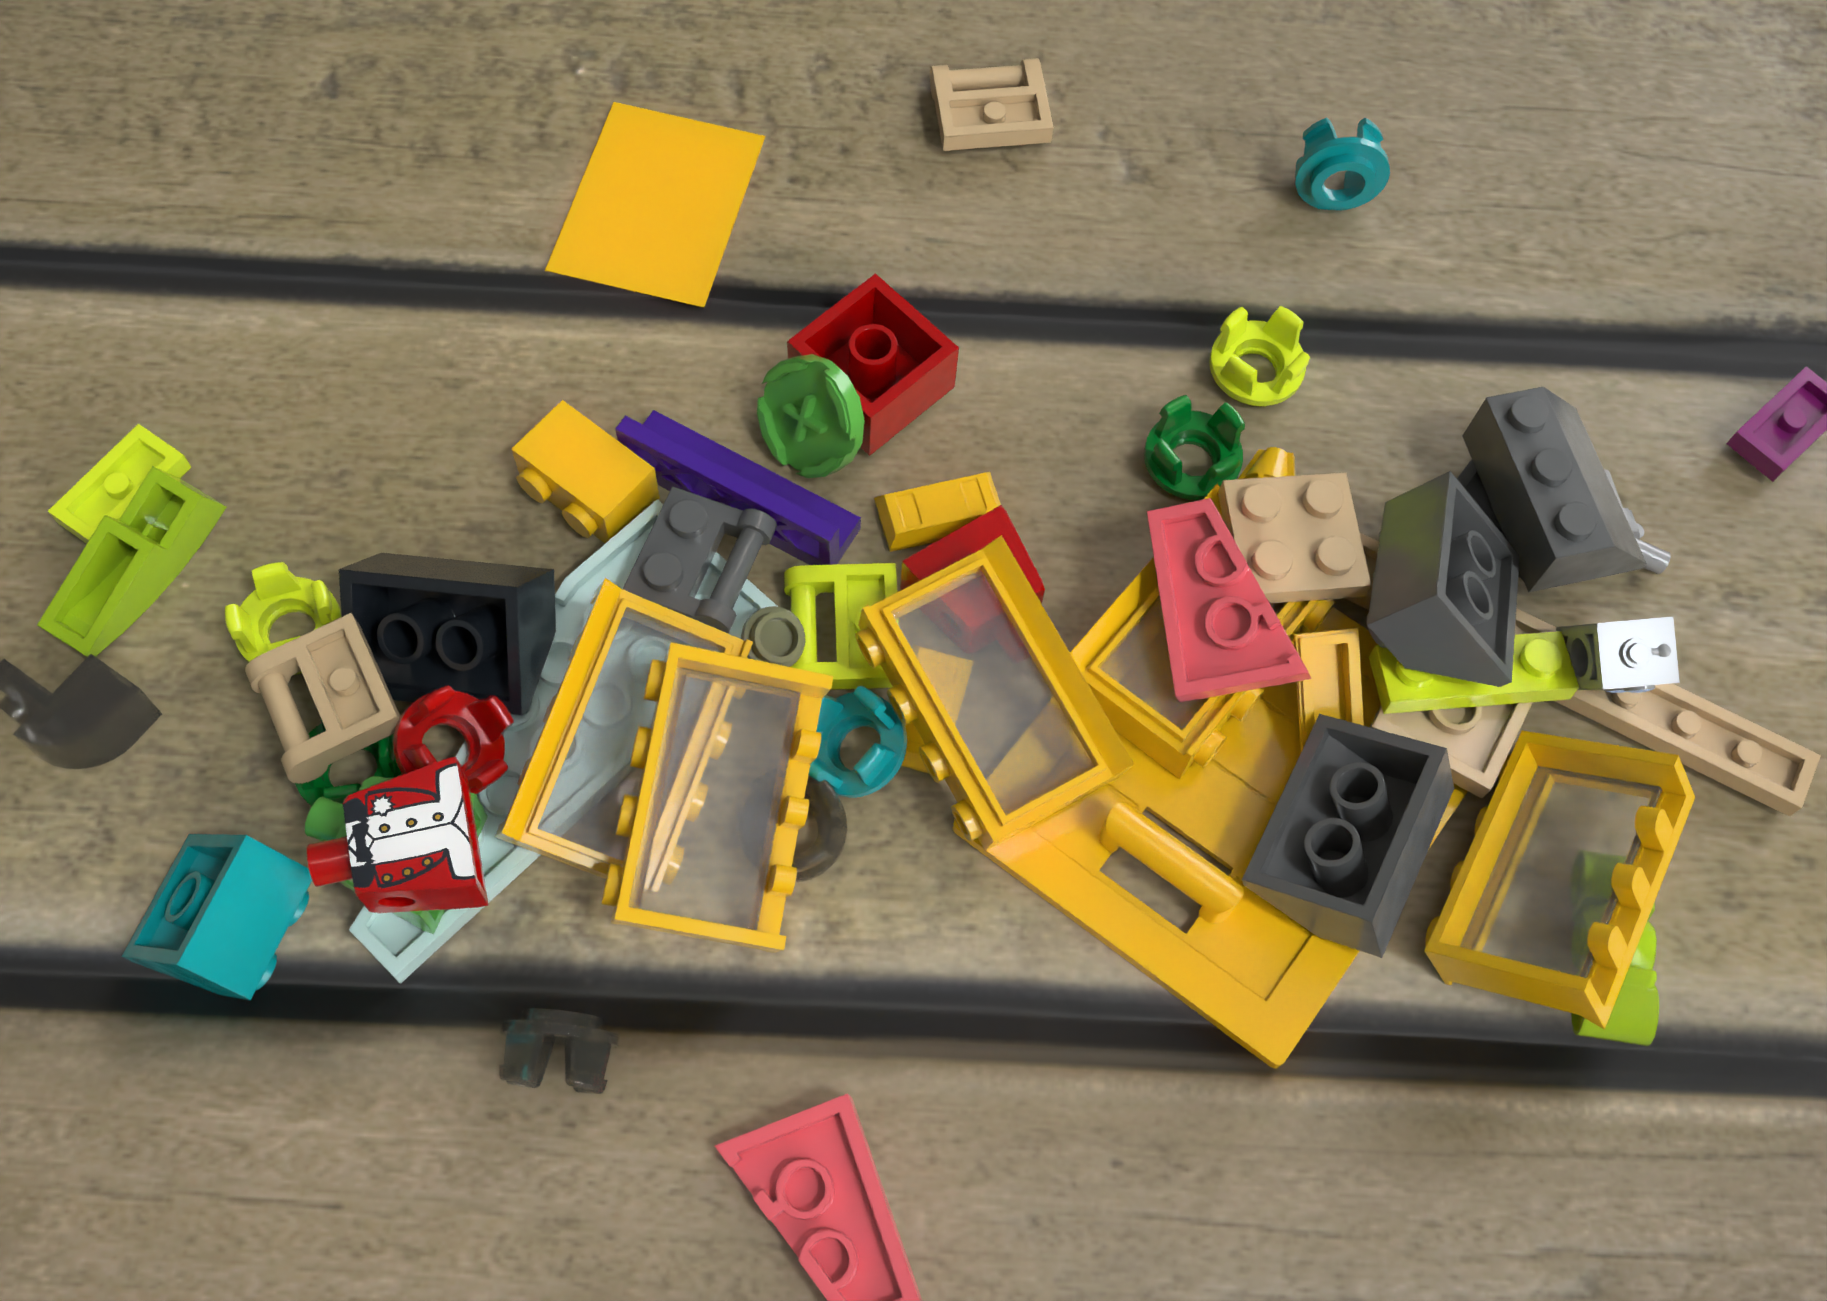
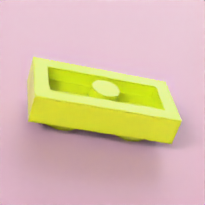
[48,424,191,544]

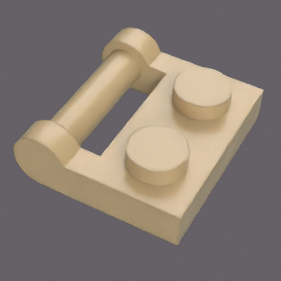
[930,58,1054,151]
[245,613,400,783]

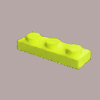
[1369,631,1579,714]

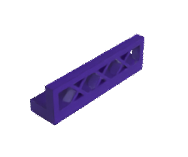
[615,410,861,565]

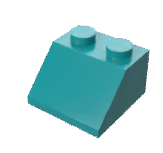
[121,834,312,1000]

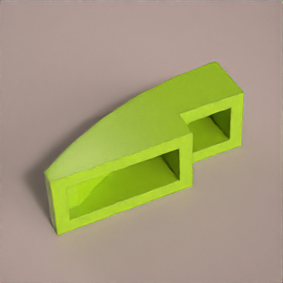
[37,466,227,658]

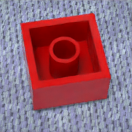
[787,273,959,456]

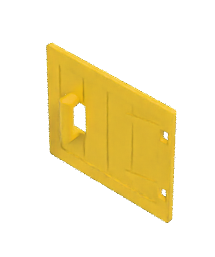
[952,599,1468,1069]

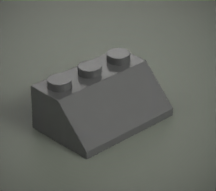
[1462,387,1647,593]
[1366,471,1520,687]
[1242,714,1454,958]

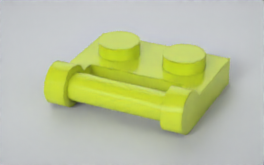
[784,563,899,690]

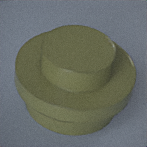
[741,606,805,667]

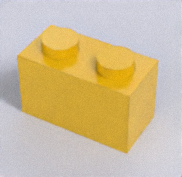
[511,400,660,543]

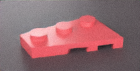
[1147,498,1312,703]
[715,1093,922,1301]

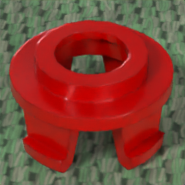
[393,685,514,794]

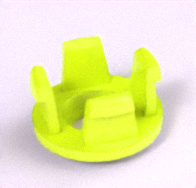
[1209,306,1310,406]
[225,562,342,675]

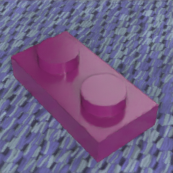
[1726,366,1827,482]

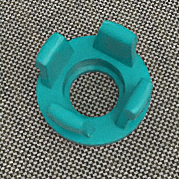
[1295,117,1390,210]
[808,686,907,798]

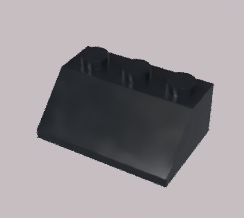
[338,553,556,716]

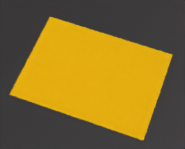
[545,102,766,308]

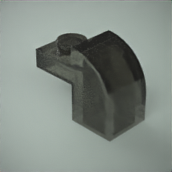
[0,654,162,769]

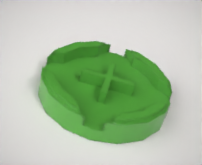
[757,354,865,478]

